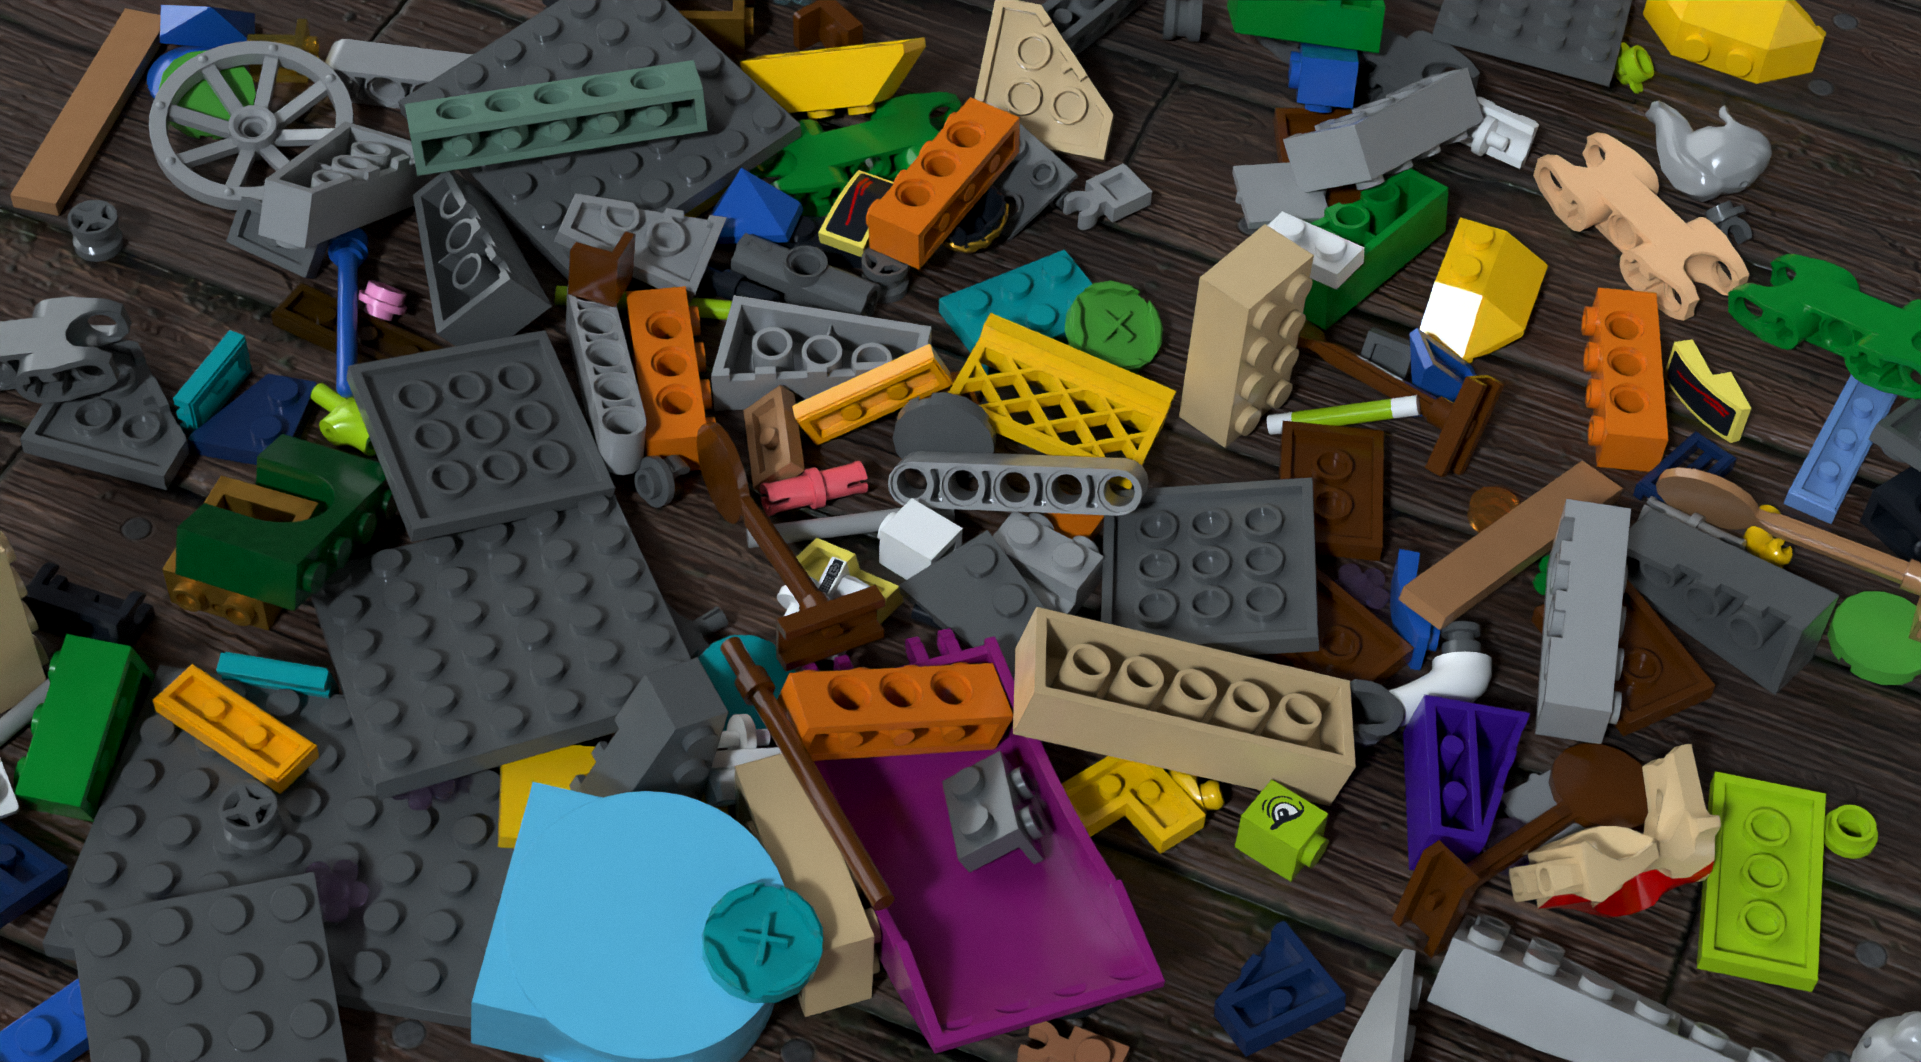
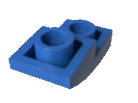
[1390,549,1441,671]

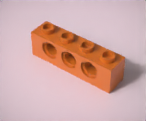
[866,97,1020,270]
[626,286,716,471]
[1581,287,1668,472]
[777,662,1013,761]

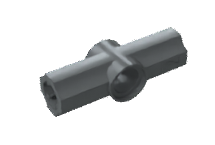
[731,233,881,317]

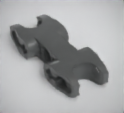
[1254,27,1480,104]
[0,296,131,403]

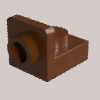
[793,0,863,51]

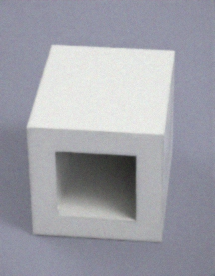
[877,498,963,580]

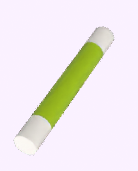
[1267,395,1420,435]

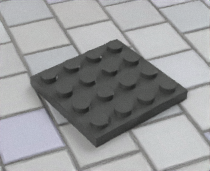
[1431,0,1632,86]
[347,330,615,542]
[1101,477,1319,656]
[70,871,347,1062]

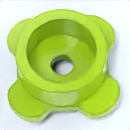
[1614,42,1654,94]

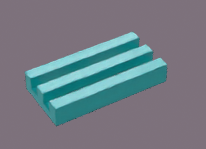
[173,330,252,435]
[216,652,340,699]

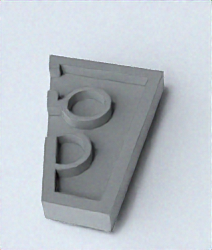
[554,193,726,303]

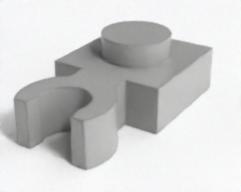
[1063,163,1152,230]

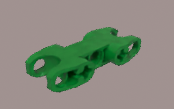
[749,92,961,217]
[1728,254,1921,399]

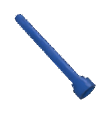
[328,228,368,398]

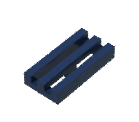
[1633,431,1737,505]

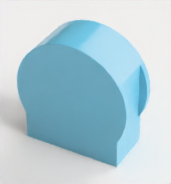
[471,782,785,1062]

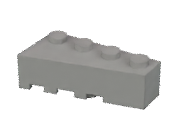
[1283,67,1484,193]
[258,121,431,249]
[1535,499,1631,744]

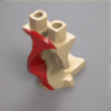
[1509,744,1721,918]

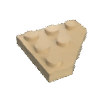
[974,0,1114,162]

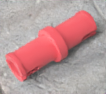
[760,461,868,516]

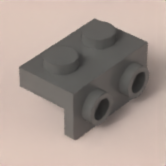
[942,751,1046,873]

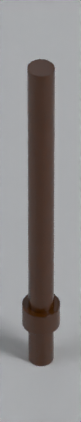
[720,637,895,911]

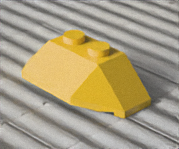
[1643,0,1827,84]
[740,37,926,119]
[1420,217,1548,364]

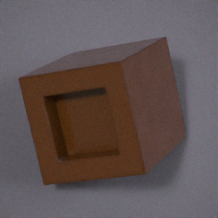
[568,231,636,308]

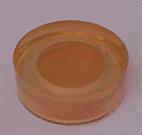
[1467,487,1520,533]

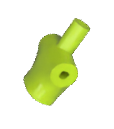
[311,383,376,456]

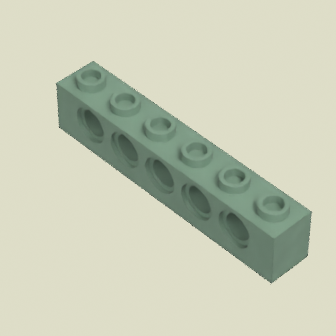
[405,60,708,176]

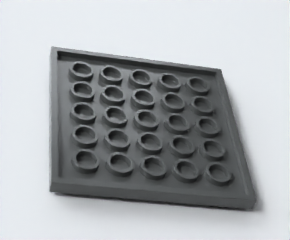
[398,0,801,281]
[310,495,691,800]

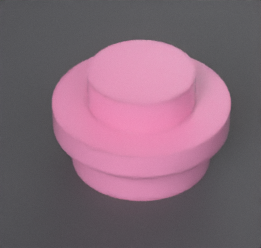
[358,280,407,321]

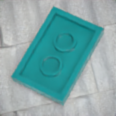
[939,249,1092,375]

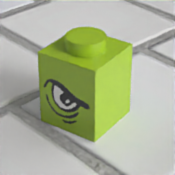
[1235,779,1329,882]

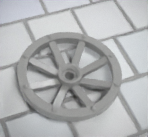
[149,41,355,210]

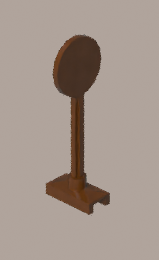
[1297,319,1505,477]
[697,422,885,672]
[1391,743,1648,959]

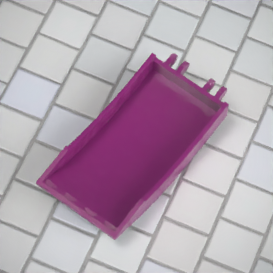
[801,628,1165,1054]

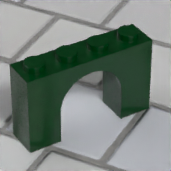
[175,434,398,611]

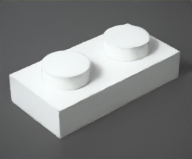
[1267,211,1365,289]

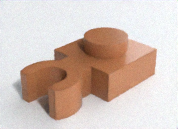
[1017,1021,1130,1062]

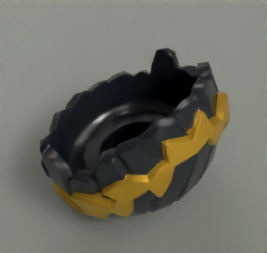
[942,186,1009,253]

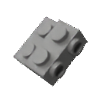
[993,512,1104,616]

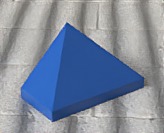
[160,5,255,48]
[711,168,804,244]
[1409,328,1476,417]

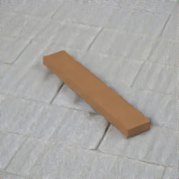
[10,8,162,216]
[1399,460,1623,630]

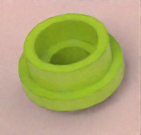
[1824,805,1878,859]

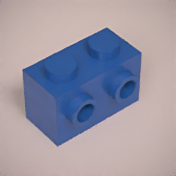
[1288,42,1359,113]

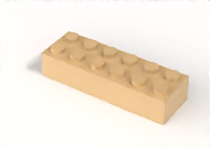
[1013,607,1356,806]

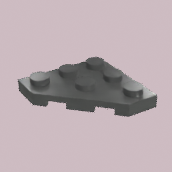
[20,338,190,490]

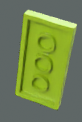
[1696,771,1826,992]

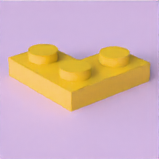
[1062,756,1206,854]

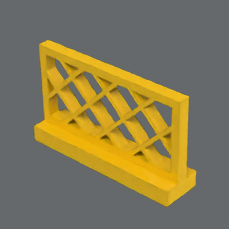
[948,313,1176,490]

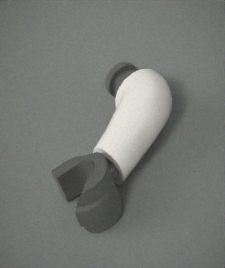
[1350,621,1492,751]

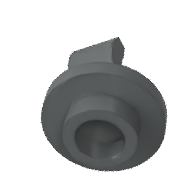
[1704,200,1752,245]
[634,455,691,508]

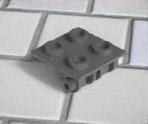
[987,124,1078,241]

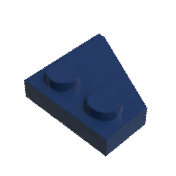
[188,373,317,465]
[1214,921,1346,1057]

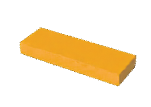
[792,344,953,446]
[153,664,319,794]

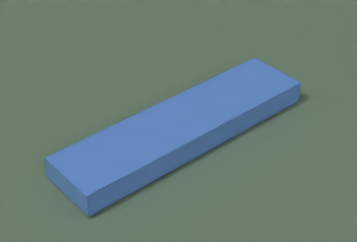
[1783,375,1898,524]

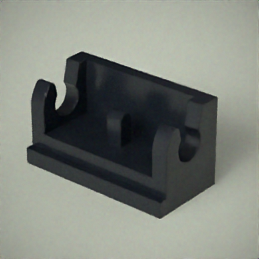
[21,562,155,648]

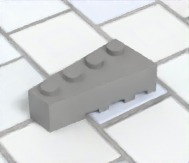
[711,295,932,411]

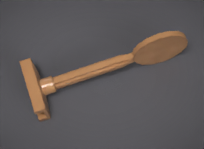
[1656,467,1921,643]

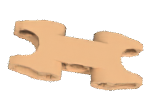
[1533,132,1749,321]

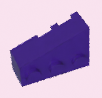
[1403,694,1530,871]

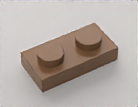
[743,385,805,496]

